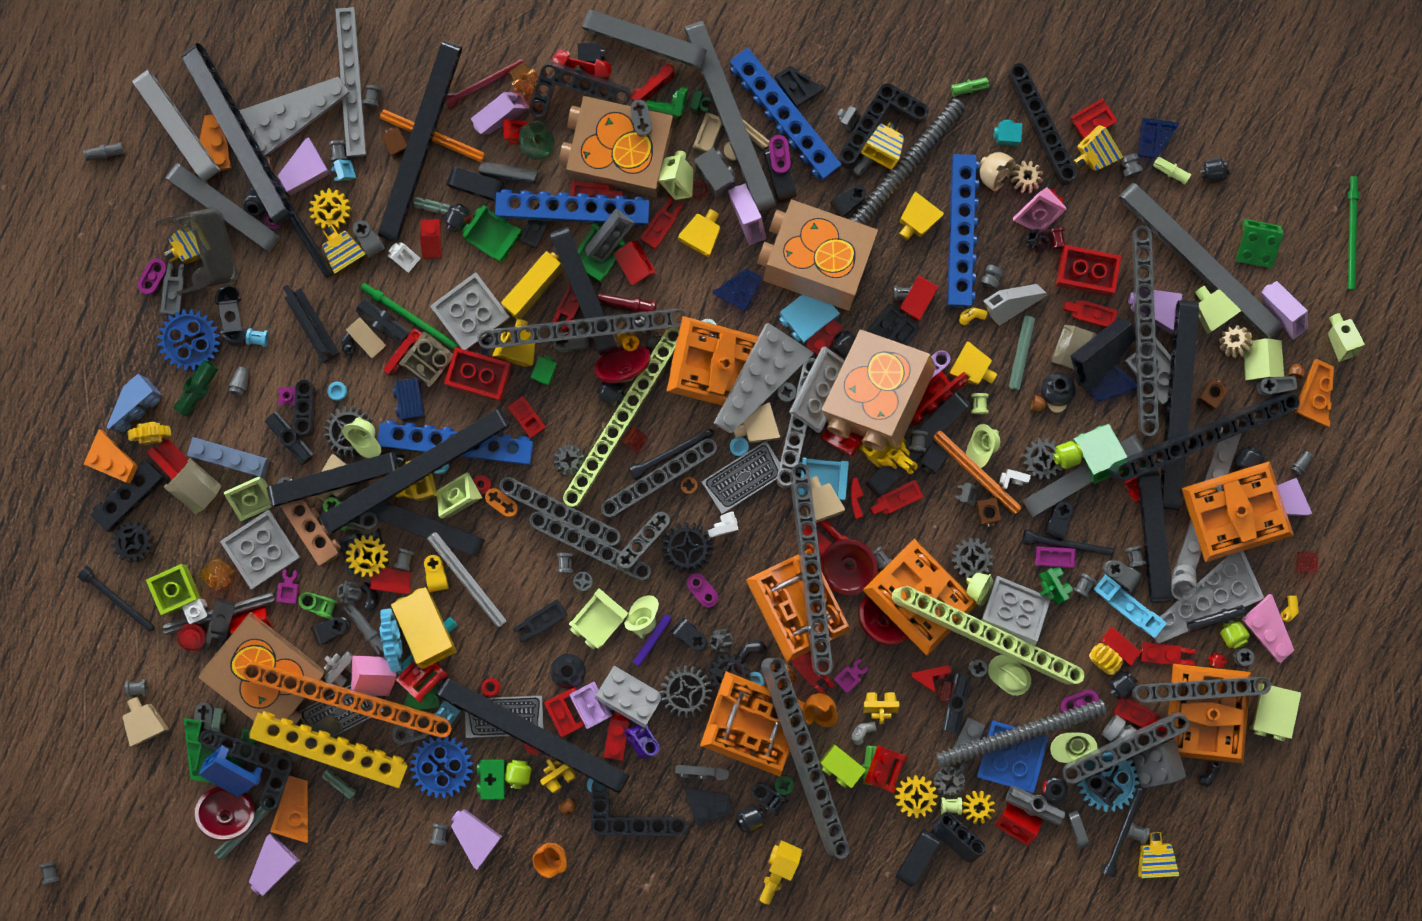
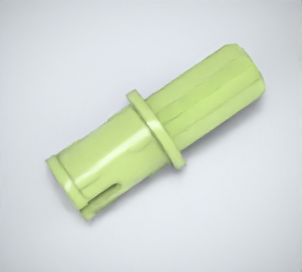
[1153,157,1191,184]

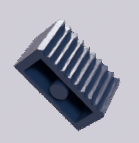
[392,378,425,421]

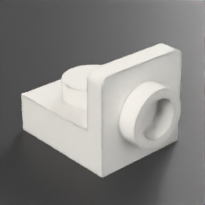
[388,242,420,273]
[999,469,1031,490]
[708,512,738,538]
[182,599,208,624]

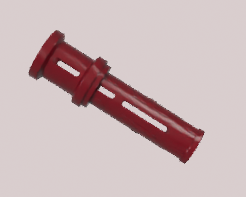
[598,292,657,313]

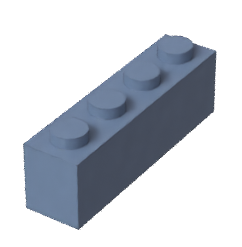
[187,437,271,479]

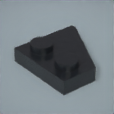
[774,66,826,107]
[685,788,734,825]

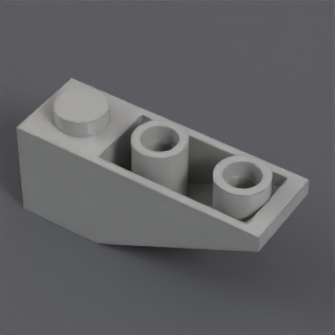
[984,284,1047,326]

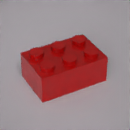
[1055,245,1122,297]
[444,347,513,402]

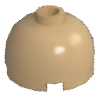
[979,152,1015,191]

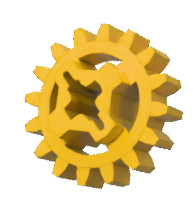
[309,188,352,230]
[128,422,171,445]
[346,535,388,577]
[895,775,938,818]

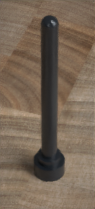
[628,429,714,480]
[1022,529,1115,555]
[77,566,155,631]
[1100,787,1144,877]

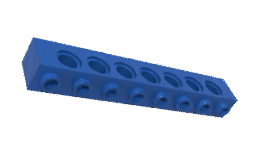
[729,47,841,182]
[947,154,979,308]
[495,190,650,226]
[378,420,534,466]

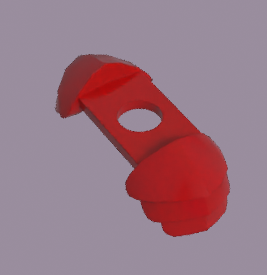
[552,50,612,81]

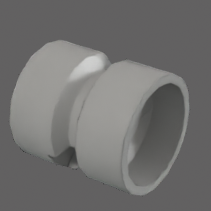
[1171,565,1197,601]
[1102,715,1137,751]

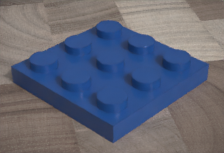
[976,720,1049,793]

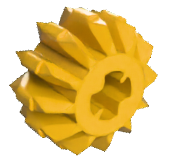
[1089,643,1123,675]
[962,791,995,824]

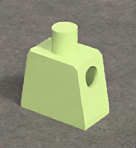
[658,151,693,200]
[1195,286,1241,334]
[1328,313,1365,362]

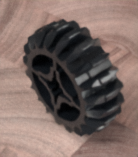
[662,522,714,574]

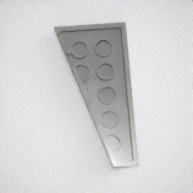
[239,77,350,157]
[714,323,814,433]
[1155,551,1264,644]

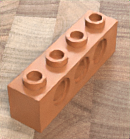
[280,498,341,567]

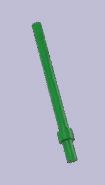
[1348,176,1360,290]
[360,283,459,350]

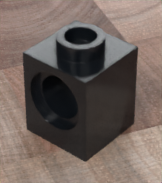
[577,42,605,67]
[919,443,949,474]

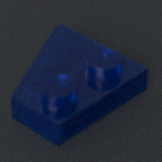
[1138,118,1179,159]
[712,269,763,312]
[1085,364,1137,402]

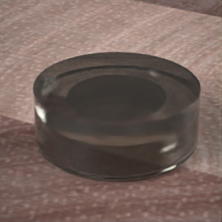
[646,332,662,352]

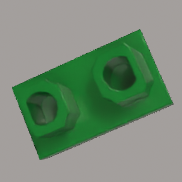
[1039,567,1073,605]

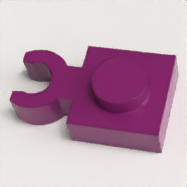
[276,569,299,604]
[834,659,868,693]

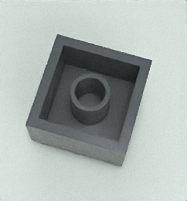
[694,148,736,199]
[1132,739,1186,788]

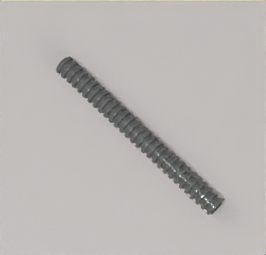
[849,99,966,225]
[936,699,1107,769]

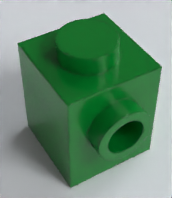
[530,355,558,387]

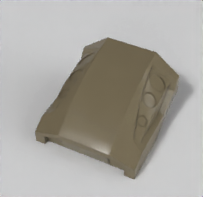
[1051,325,1097,369]
[399,332,453,387]
[164,458,222,514]

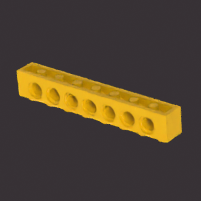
[249,711,407,788]

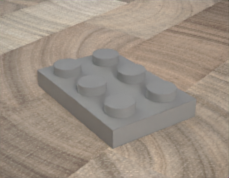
[1124,337,1171,405]
[594,666,664,728]

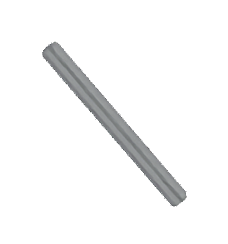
[428,532,506,627]

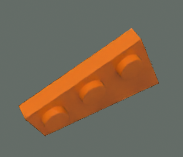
[193,114,232,175]
[1293,359,1334,427]
[84,429,138,484]
[270,775,308,843]

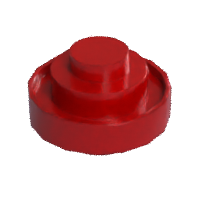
[177,623,207,652]

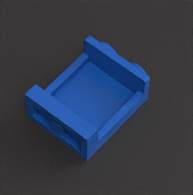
[199,746,262,797]

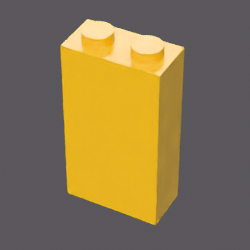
[501,251,563,320]
[391,587,457,669]

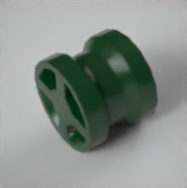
[774,775,794,795]

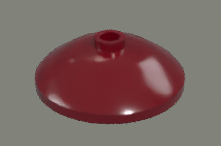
[594,345,651,384]
[820,539,878,595]
[858,596,913,646]
[195,786,255,841]

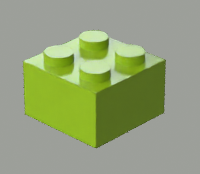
[146,564,201,616]
[819,744,866,788]

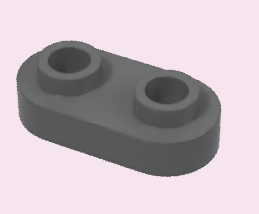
[392,720,430,745]

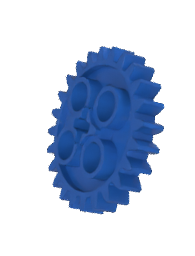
[157,309,221,371]
[410,735,474,798]

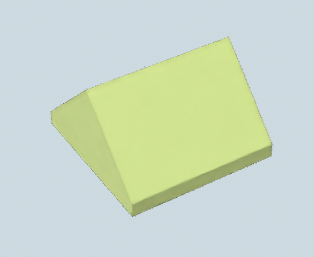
[1244,339,1284,381]
[437,472,482,519]
[224,477,272,521]

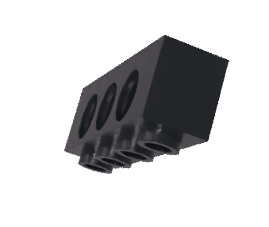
[90,461,166,532]

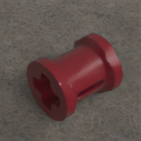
[1048,227,1068,250]

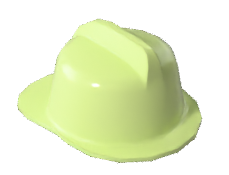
[342,417,381,458]
[966,424,1000,468]
[966,573,993,607]
[625,595,659,638]
[988,655,1031,696]
[1050,732,1098,763]

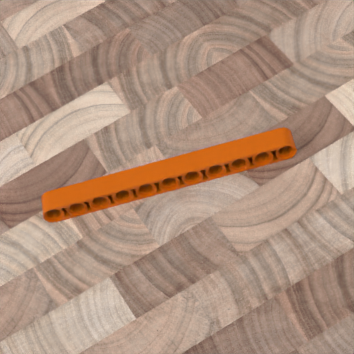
[243,661,451,737]

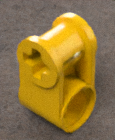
[424,555,449,593]

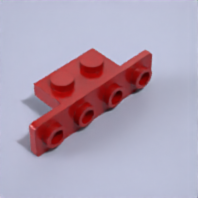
[910,371,971,425]

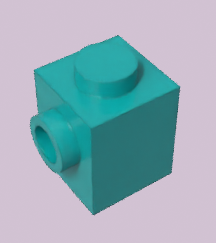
[993,120,1022,147]

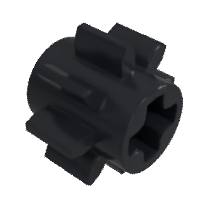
[1025,229,1050,253]

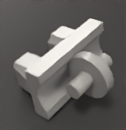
[324,651,352,687]

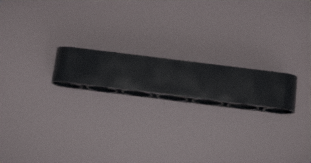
[1008,63,1077,185]
[550,226,618,356]
[866,391,971,497]
[266,452,399,507]
[1137,469,1172,603]
[369,502,485,557]

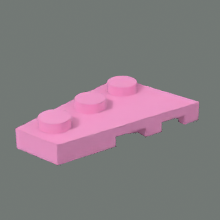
[1242,594,1294,663]

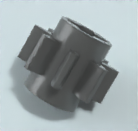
[337,580,361,605]
[709,629,733,653]

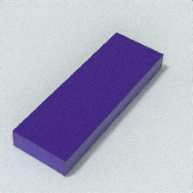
[633,614,672,666]

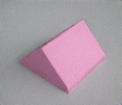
[1013,187,1066,232]
[351,656,397,696]

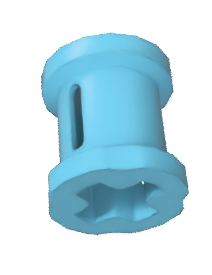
[246,328,269,348]

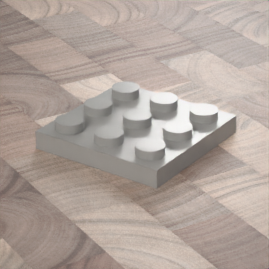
[430,272,510,350]
[220,509,301,590]
[981,576,1050,645]

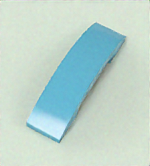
[1093,574,1167,638]

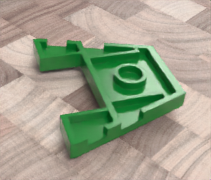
[184,718,256,783]

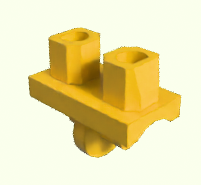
[863,693,899,724]
[540,758,577,793]

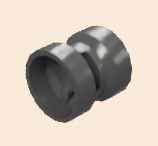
[1119,153,1143,178]
[980,265,1005,290]

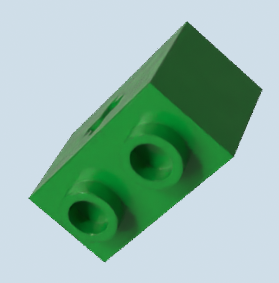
[477,759,506,800]

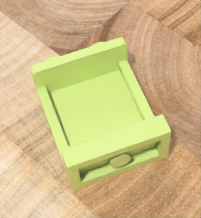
[569,589,629,649]
[1249,684,1301,741]

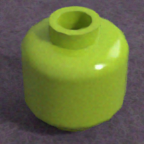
[1053,441,1084,469]
[1220,620,1250,650]
[505,760,531,789]

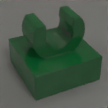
[690,90,712,115]

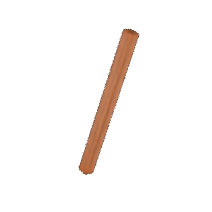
[380,110,485,162]
[933,431,1021,514]

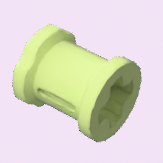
[971,393,989,414]
[941,797,962,815]

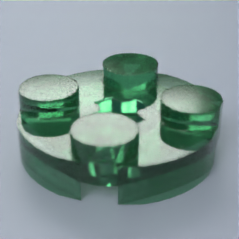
[519,121,554,160]

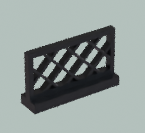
[283,285,340,363]

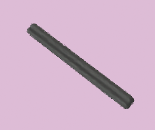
[163,592,275,635]

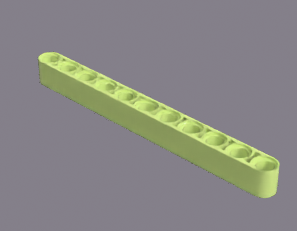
[563,327,680,508]
[892,586,1084,685]

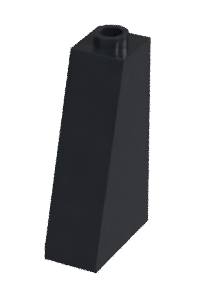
[1070,318,1135,391]

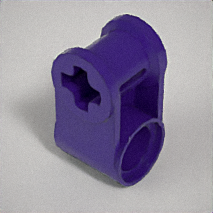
[625,724,659,760]

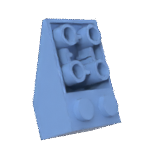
[107,374,162,433]

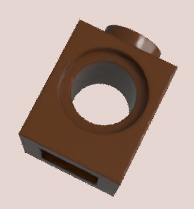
[381,127,407,159]
[1196,379,1229,410]
[975,498,1001,528]

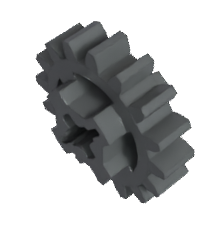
[1022,438,1062,480]
[951,538,993,579]

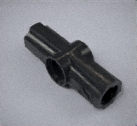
[355,298,410,345]
[264,411,315,465]
[942,673,971,733]

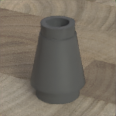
[228,367,249,396]

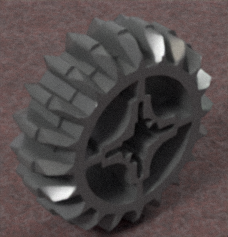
[323,406,376,458]
[660,666,712,718]

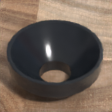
[1041,372,1076,407]
[550,654,586,689]

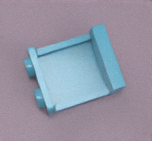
[779,295,840,344]
[797,457,849,501]

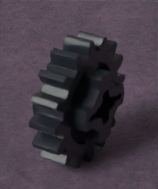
[111,521,154,563]
[709,653,751,692]

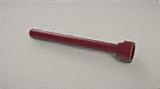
[445,59,525,110]

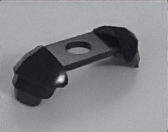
[214,285,247,346]

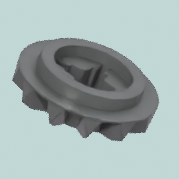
[554,445,584,475]
[934,767,965,798]

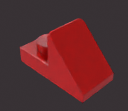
[503,119,538,145]
[420,219,442,259]
[910,665,951,692]

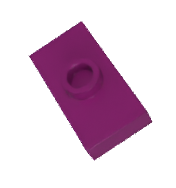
[1035,547,1075,568]

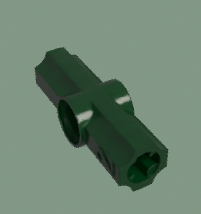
[173,360,219,417]

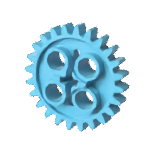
[380,608,403,672]
[1076,752,1140,812]

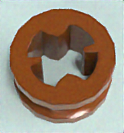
[680,477,698,495]

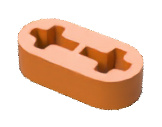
[485,488,518,517]

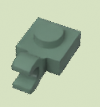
[209,708,227,741]

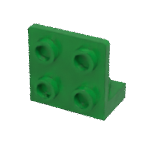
[644,86,689,118]
[1236,219,1284,268]

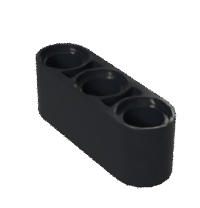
[763,145,797,202]
[446,167,504,202]
[294,380,316,437]
[932,812,986,863]
[895,829,941,888]

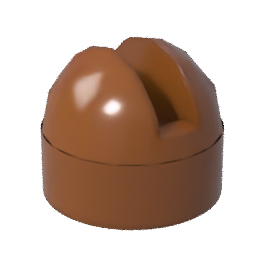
[1288,364,1305,379]
[1030,395,1046,412]
[558,797,575,815]

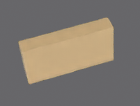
[693,113,722,152]
[346,317,386,358]

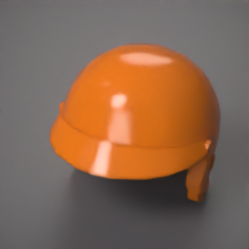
[803,693,838,727]
[532,843,567,878]

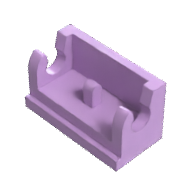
[569,682,612,729]

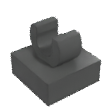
[836,106,861,132]
[955,483,979,506]

